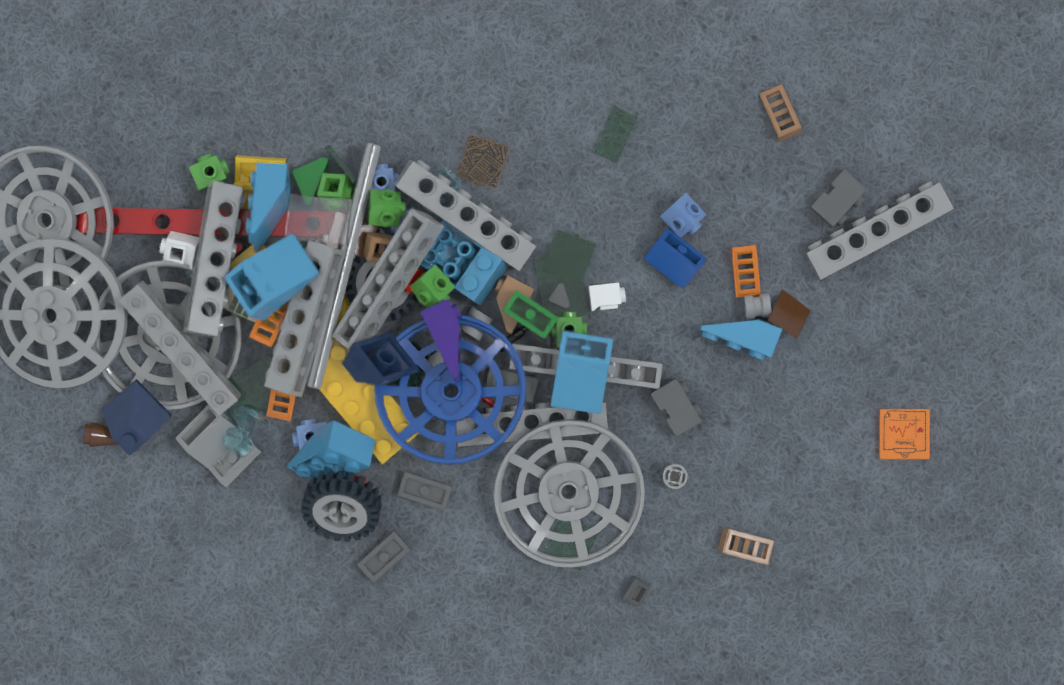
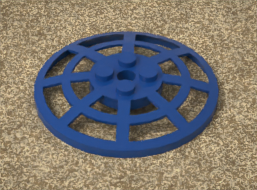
[374,315,527,465]

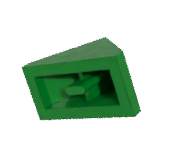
[292,157,330,206]

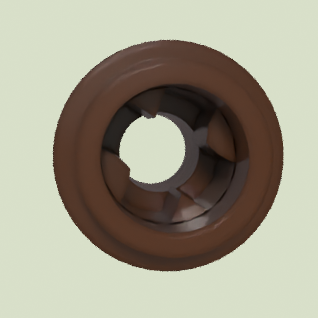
[83,422,118,447]

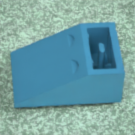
[246,163,291,253]
[420,220,509,306]
[224,234,320,321]
[698,320,782,360]
[551,331,613,414]
[287,420,375,479]

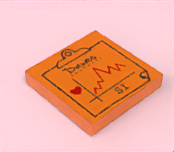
[879,409,930,459]

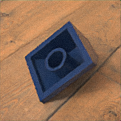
[342,332,419,385]
[101,379,172,456]

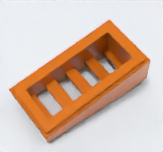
[730,245,761,298]
[249,301,288,347]
[266,369,296,421]

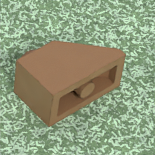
[494,276,534,334]

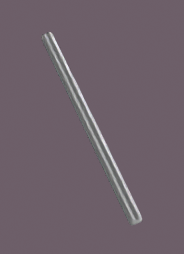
[307,143,381,389]

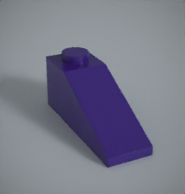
[421,299,462,384]

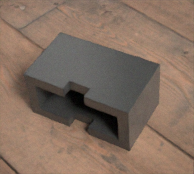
[809,169,867,227]
[650,378,703,437]

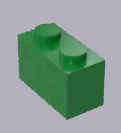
[502,290,558,339]

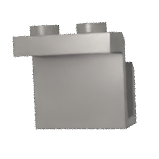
[175,404,261,487]

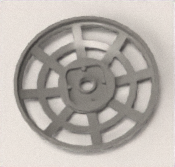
[0,145,114,291]
[0,238,128,388]
[91,260,242,410]
[494,419,645,567]

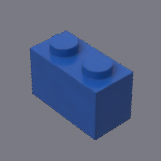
[644,228,707,289]

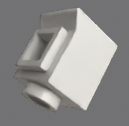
[160,231,199,269]
[589,283,626,311]

